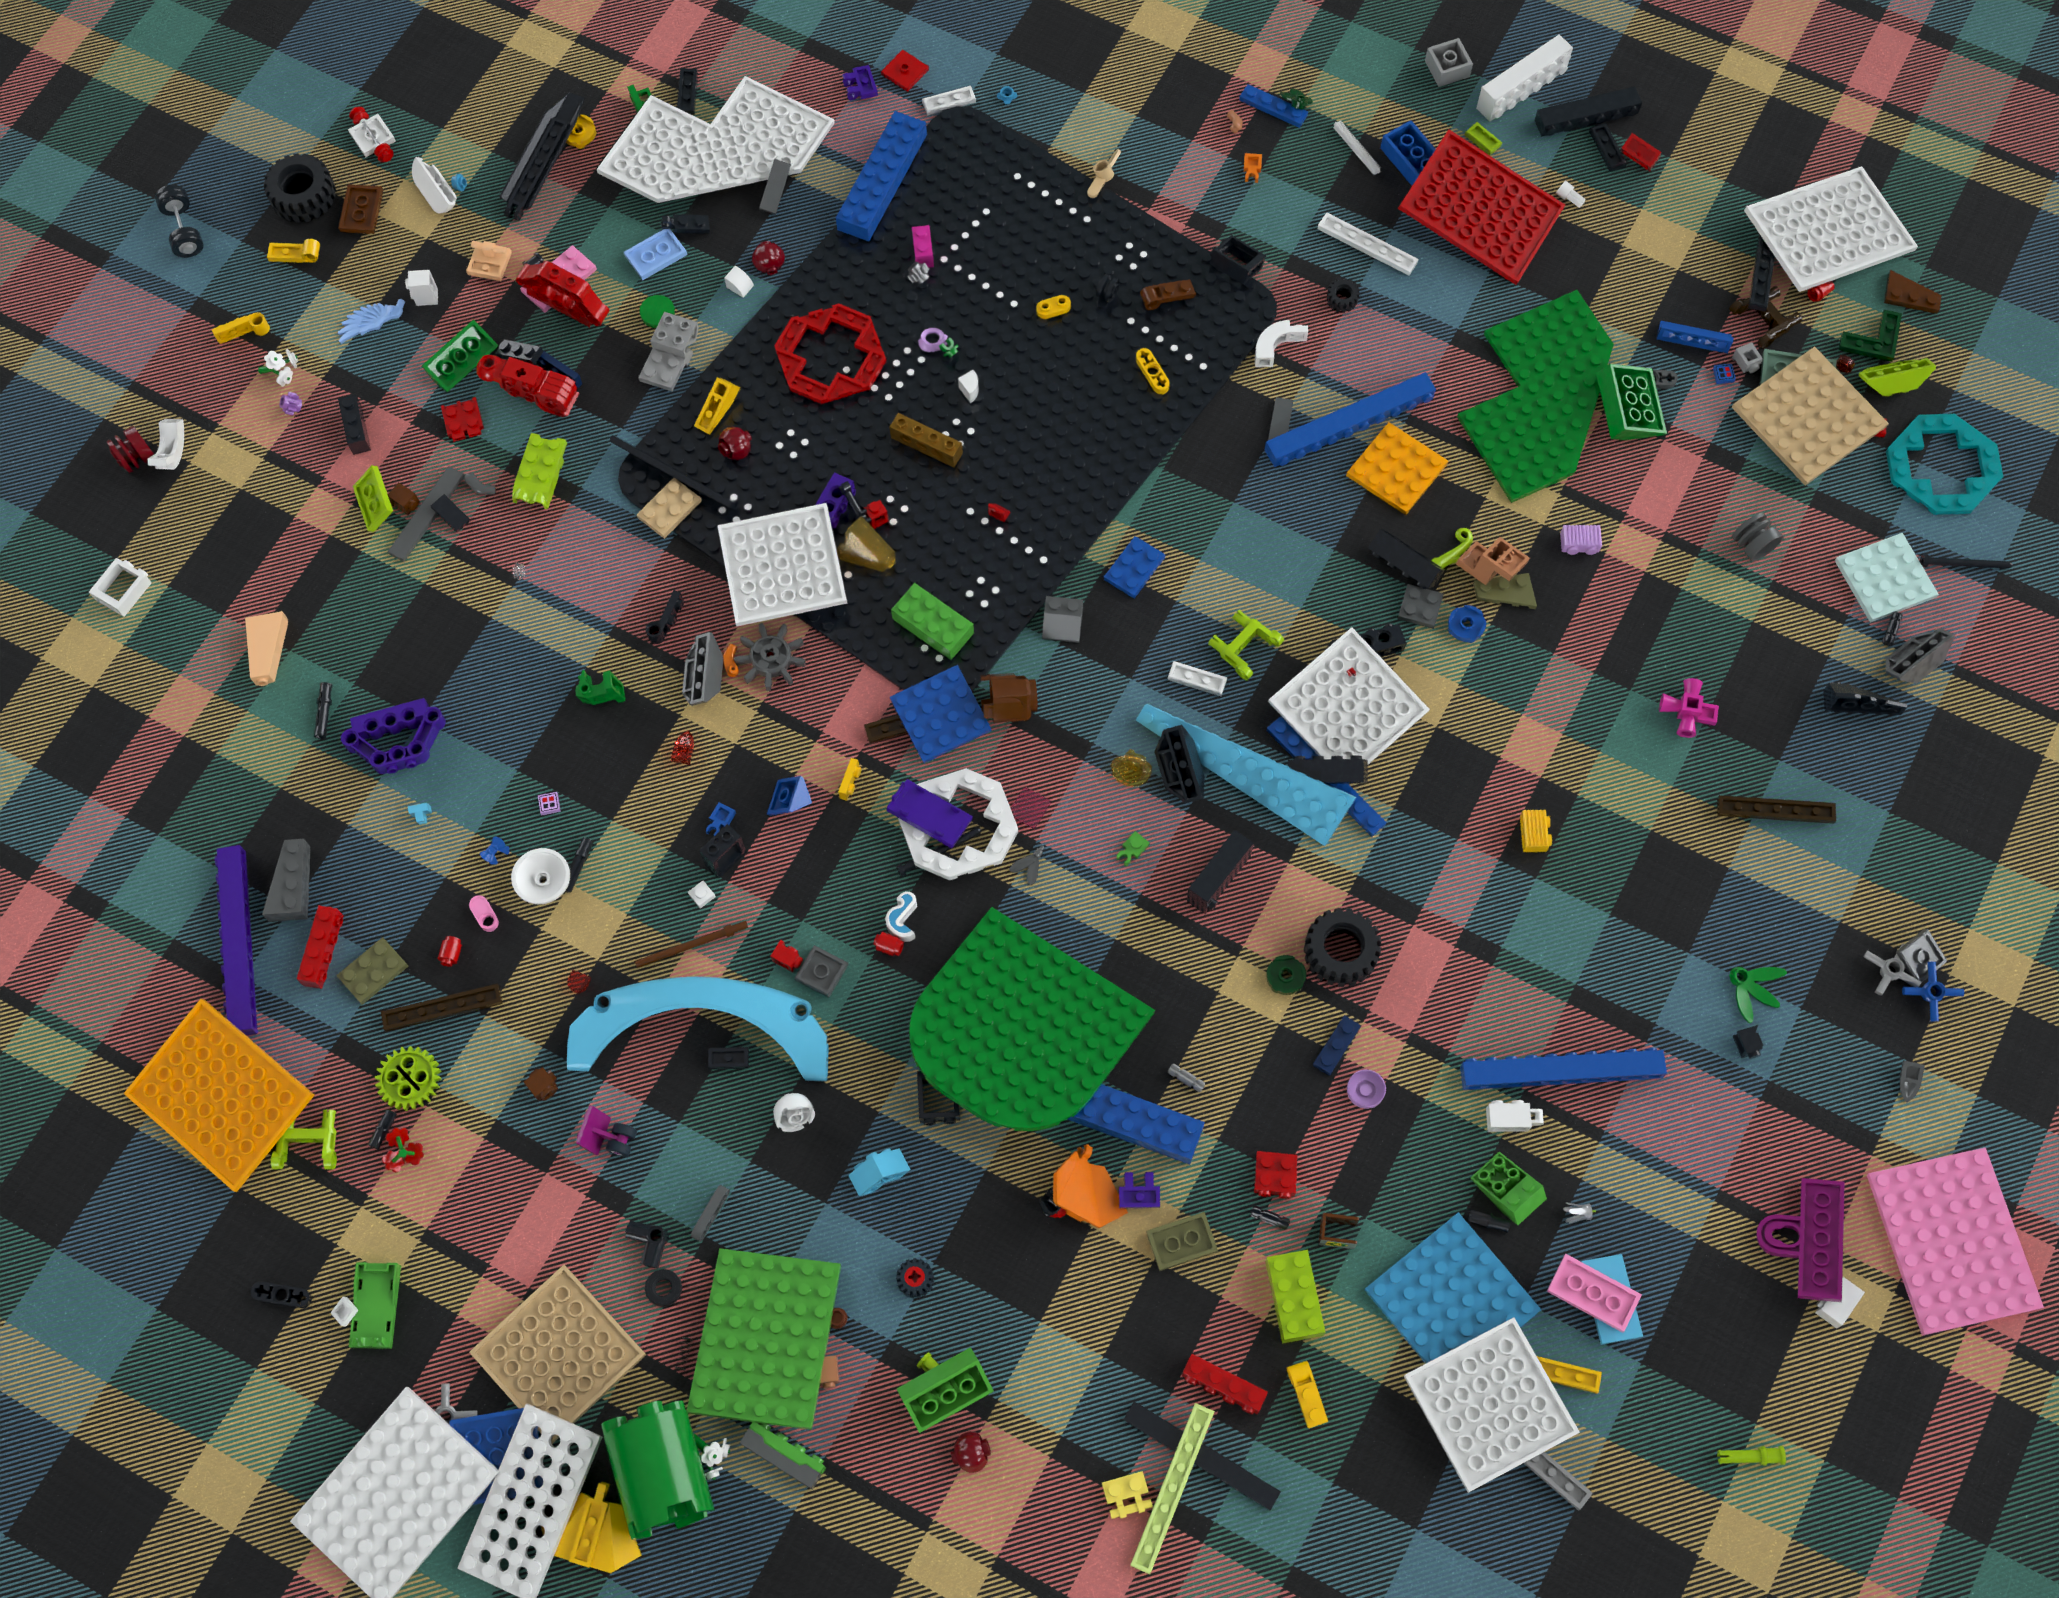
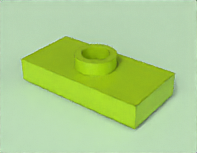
[1465,122,1502,155]

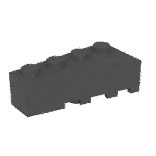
[262,839,310,922]

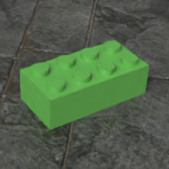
[891,583,974,660]
[897,1347,994,1433]

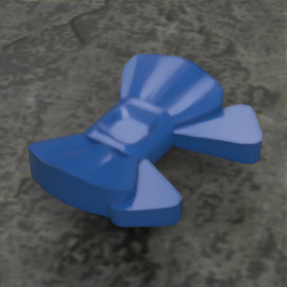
[480,836,509,865]

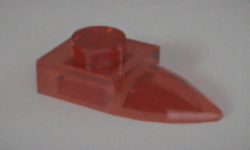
[671,731,694,765]

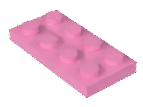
[520,245,597,313]
[1546,1254,1642,1333]

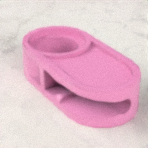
[469,896,499,932]

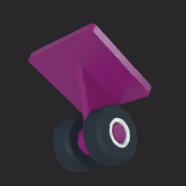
[576,1105,637,1157]

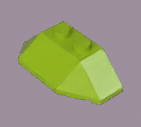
[1859,358,1936,396]

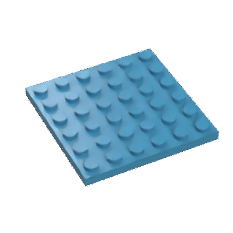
[1364,1212,1541,1364]

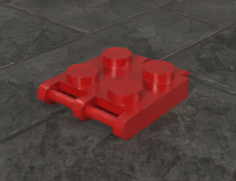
[441,397,484,442]

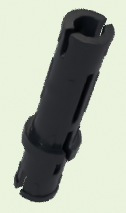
[314,682,333,739]

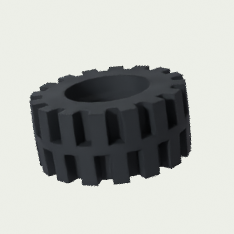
[1327,278,1360,313]

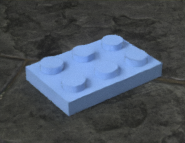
[624,229,687,280]

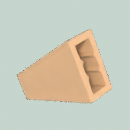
[245,611,288,686]

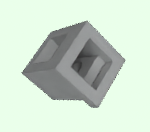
[1732,342,1763,373]

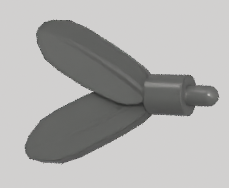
[1009,845,1044,885]

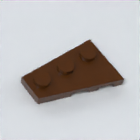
[1884,270,1942,314]

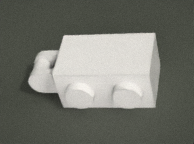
[1486,1100,1544,1132]

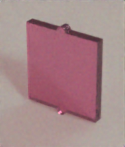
[1011,786,1052,830]

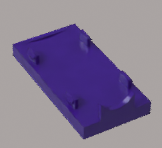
[886,779,973,849]

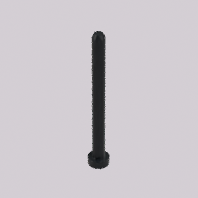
[1920,554,2012,569]
[896,828,982,877]

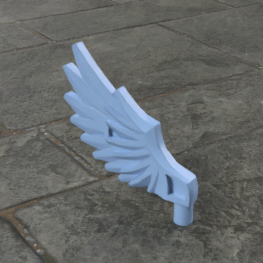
[338,299,405,344]

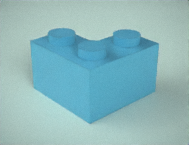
[848,1148,911,1197]

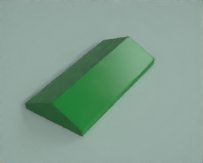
[422,319,499,393]

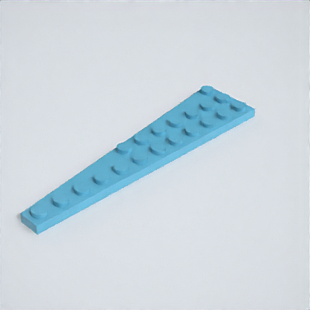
[1136,704,1356,846]

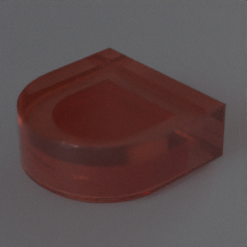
[567,970,591,993]

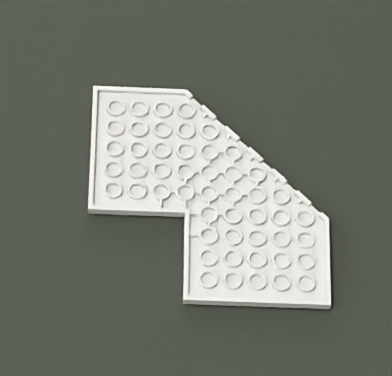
[597,76,834,203]

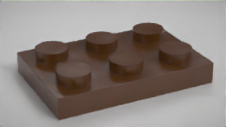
[338,184,383,234]

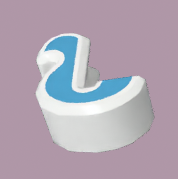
[885,892,917,942]

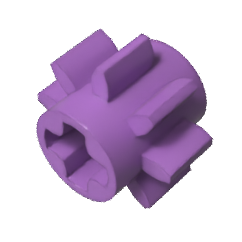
[279,392,302,415]

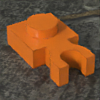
[1243,153,1262,183]

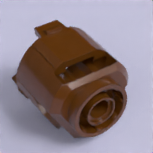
[980,673,1038,723]

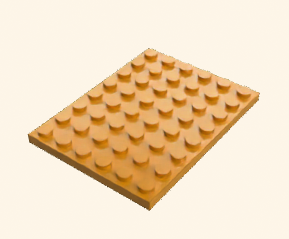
[123,999,315,1192]

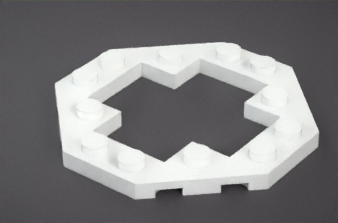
[898,768,1018,880]

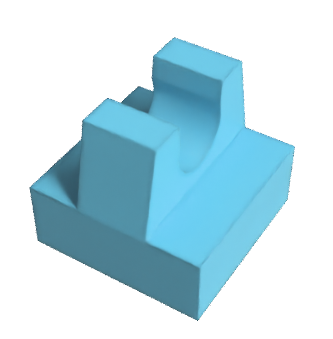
[408,803,432,825]

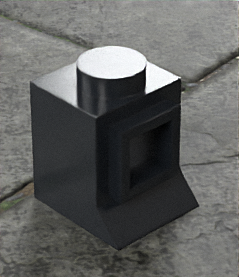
[1733,1025,1764,1059]

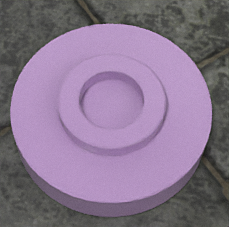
[1347,1070,1386,1109]

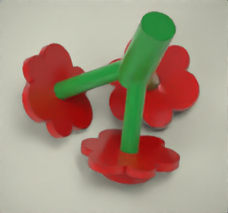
[382,1128,424,1173]

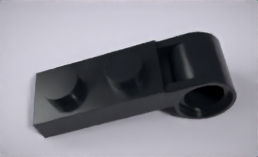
[645,590,684,644]

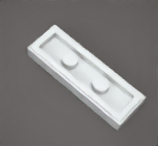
[922,86,976,116]
[1168,661,1227,696]

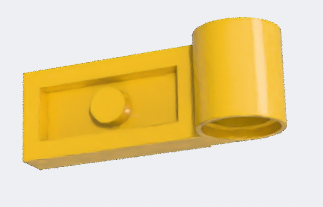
[267,239,320,263]
[212,312,270,344]
[1287,1360,1328,1428]

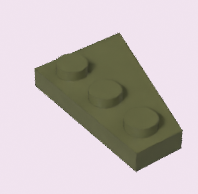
[1473,573,1537,609]

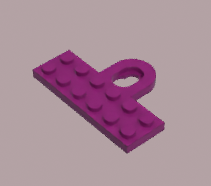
[1756,1178,1845,1303]

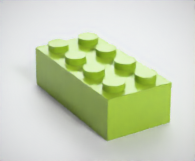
[1265,1250,1325,1343]

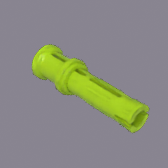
[1717,1446,1786,1466]

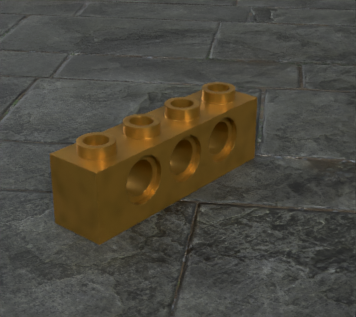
[889,413,963,467]

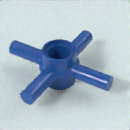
[1902,962,1964,1022]

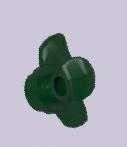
[1280,89,1313,109]

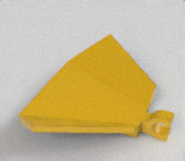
[541,1482,642,1573]

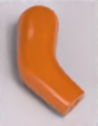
[723,644,739,677]

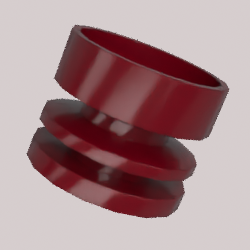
[106,425,154,474]

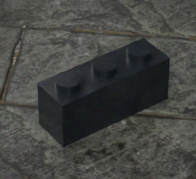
[338,394,371,455]

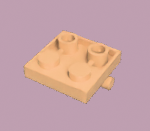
[466,241,512,281]

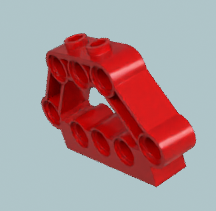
[515,261,610,328]

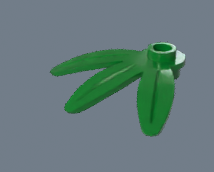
[1729,967,1787,1023]

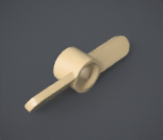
[1087,149,1121,198]

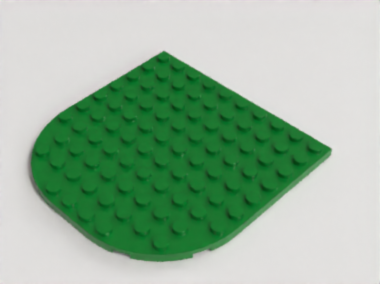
[909,907,1155,1131]

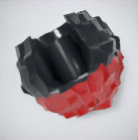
[1039,1187,1066,1218]

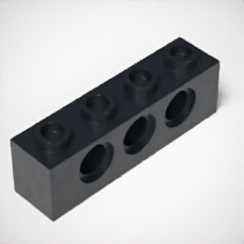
[1327,624,1406,657]

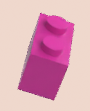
[912,225,934,268]

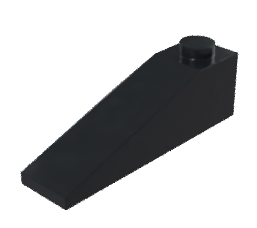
[1823,682,1907,715]

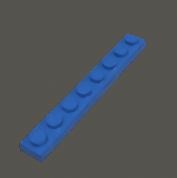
[1266,716,1387,837]

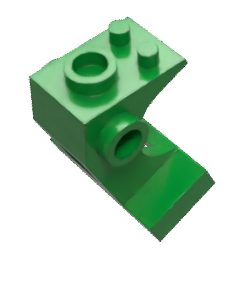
[575,670,625,705]

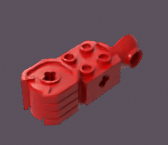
[476,355,579,417]

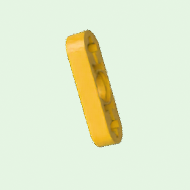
[1136,348,1170,394]

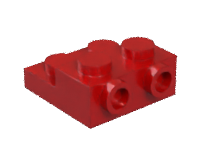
[1254,1151,1298,1199]

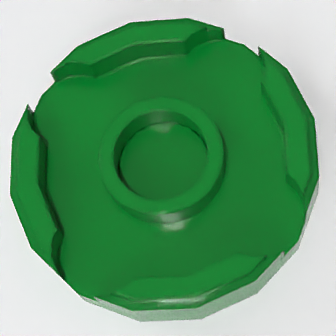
[639,295,675,328]

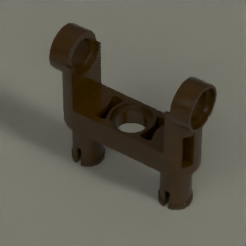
[1729,286,1802,349]

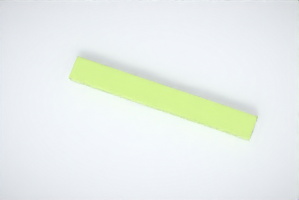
[1130,1403,1215,1574]

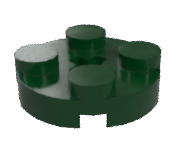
[1266,955,1306,995]

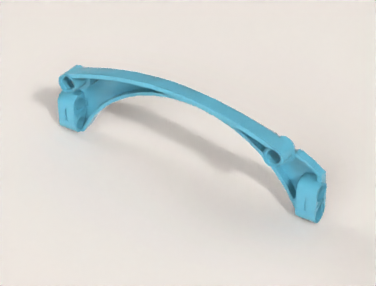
[567,977,829,1082]

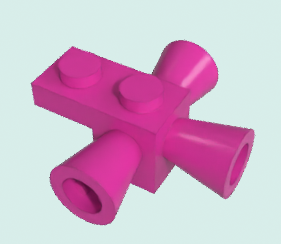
[1659,678,1719,738]

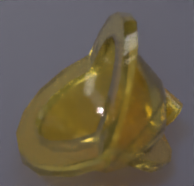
[1111,749,1152,787]

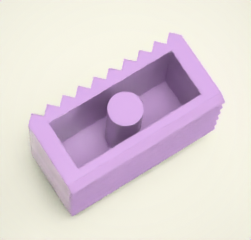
[1560,525,1602,555]

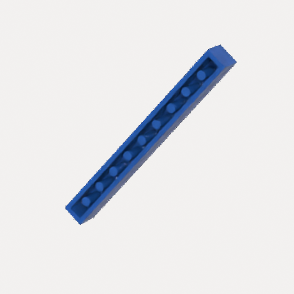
[1264,372,1436,467]
[1460,1048,1667,1090]

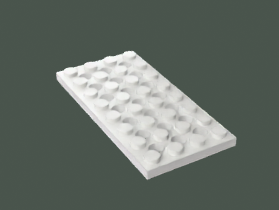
[457,1404,602,1598]

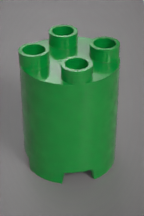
[601,1401,715,1540]

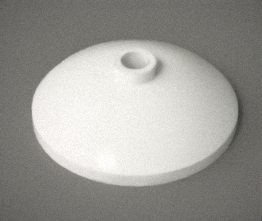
[511,848,570,904]

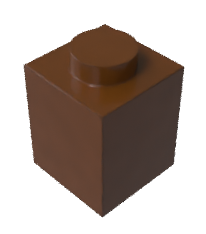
[388,482,420,515]

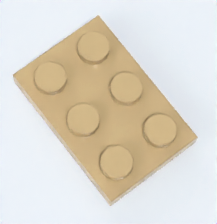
[637,478,702,539]

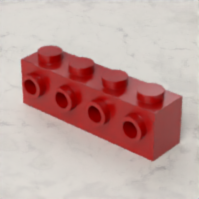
[296,905,343,989]
[1182,1354,1268,1415]

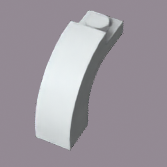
[1255,320,1308,367]
[148,419,184,470]

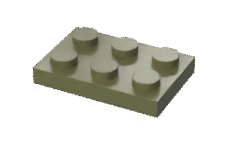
[336,937,408,1005]
[1146,1212,1218,1271]

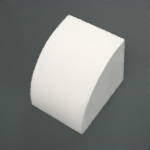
[725,266,754,298]
[958,370,979,403]

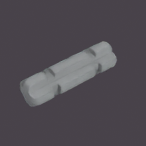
[1168,1064,1205,1092]

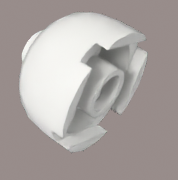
[773,1093,815,1132]

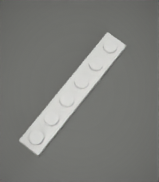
[1317,213,1419,276]

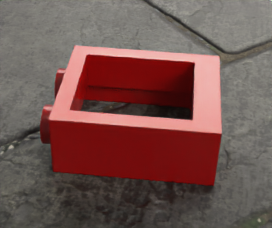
[1621,133,1661,171]

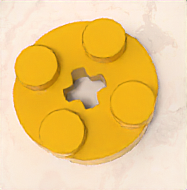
[566,115,597,149]

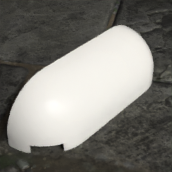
[412,157,457,213]

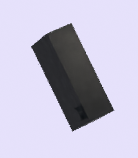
[1187,830,1254,914]

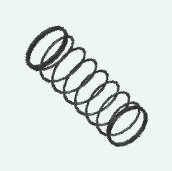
[675,1337,693,1371]

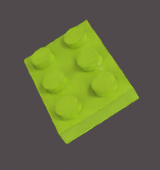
[353,465,393,532]

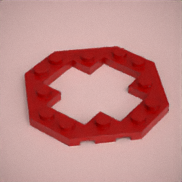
[774,303,886,404]

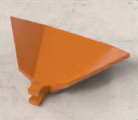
[1053,1144,1128,1228]

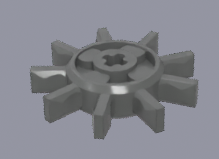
[734,623,806,691]

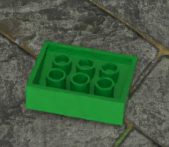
[1596,364,1667,440]

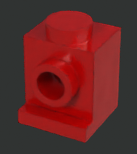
[864,500,889,529]
[770,940,803,973]

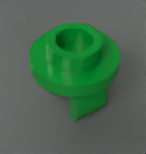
[939,337,959,358]

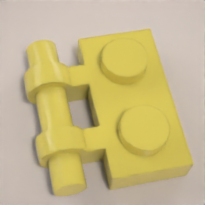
[1102,1471,1153,1519]

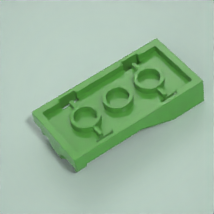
[349,1262,401,1349]

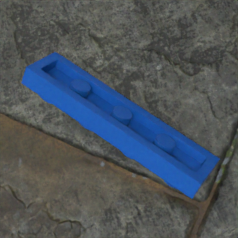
[1239,84,1308,128]

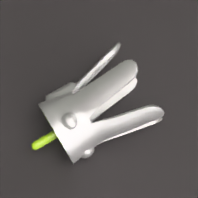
[1563,1202,1596,1224]

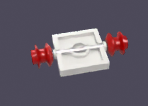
[348,107,396,162]

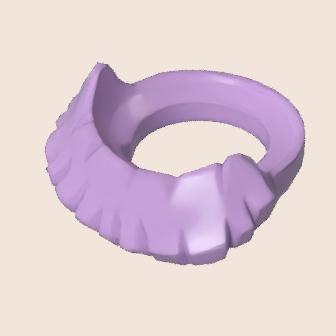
[918,328,948,352]

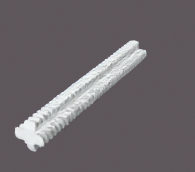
[1333,121,1381,175]

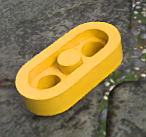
[1036,295,1071,319]

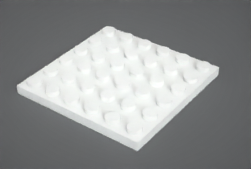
[718,503,847,626]
[1268,627,1430,765]
[1404,1318,1580,1493]

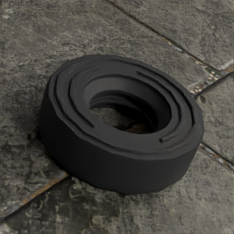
[645,1269,682,1307]

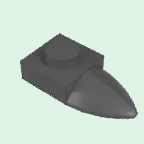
[1899,1060,1925,1103]

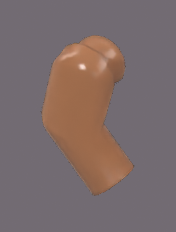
[1227,110,1243,134]

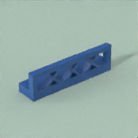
[1657,321,1734,354]

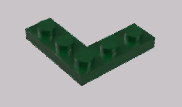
[1839,309,1902,362]

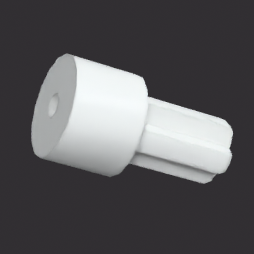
[1556,180,1585,207]

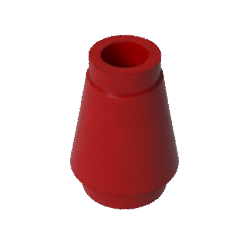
[1807,281,1835,302]

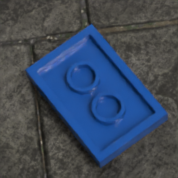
[1104,536,1165,599]

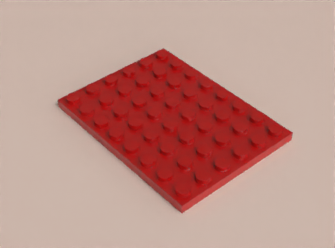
[1398,129,1565,285]

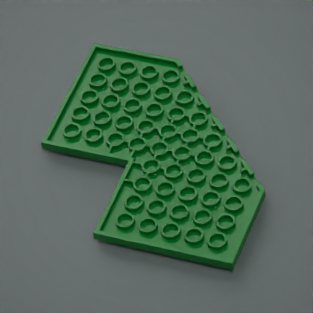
[1457,290,1614,503]

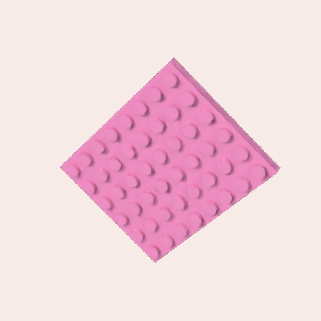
[1867,1147,2044,1336]

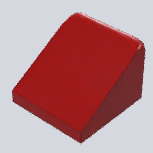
[988,503,1010,522]

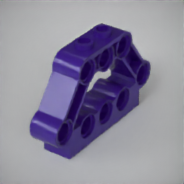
[341,698,446,774]

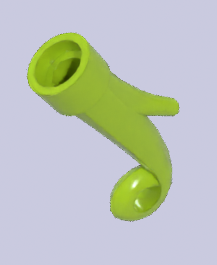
[1431,528,1473,568]

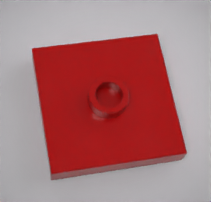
[881,49,929,92]

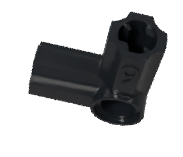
[625,1221,669,1269]

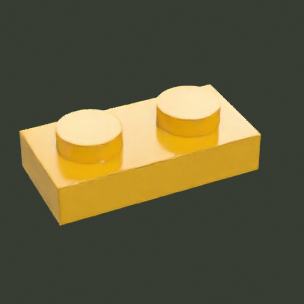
[838,758,861,801]

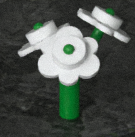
[258,349,298,387]
[694,1434,730,1480]

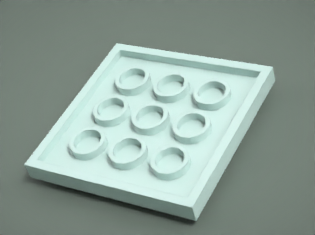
[1835,533,1939,623]

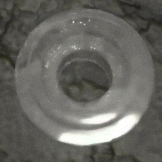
[512,562,526,581]

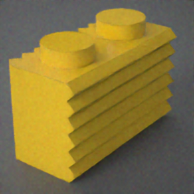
[1520,810,1552,852]

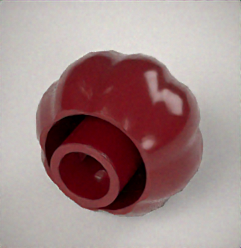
[752,241,785,275]
[718,427,752,460]
[950,1431,991,1473]

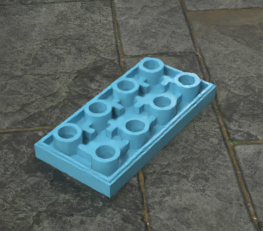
[1581,1254,1643,1345]

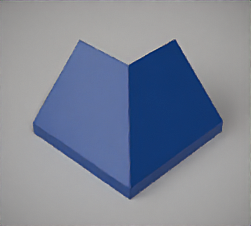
[767,776,812,816]

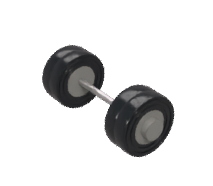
[155,185,204,258]

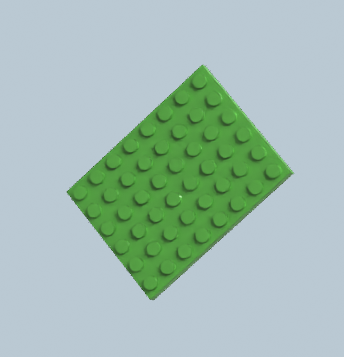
[687,1248,841,1430]

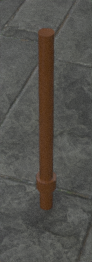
[635,921,749,968]

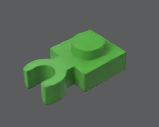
[1116,831,1150,866]

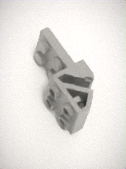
[639,312,699,392]

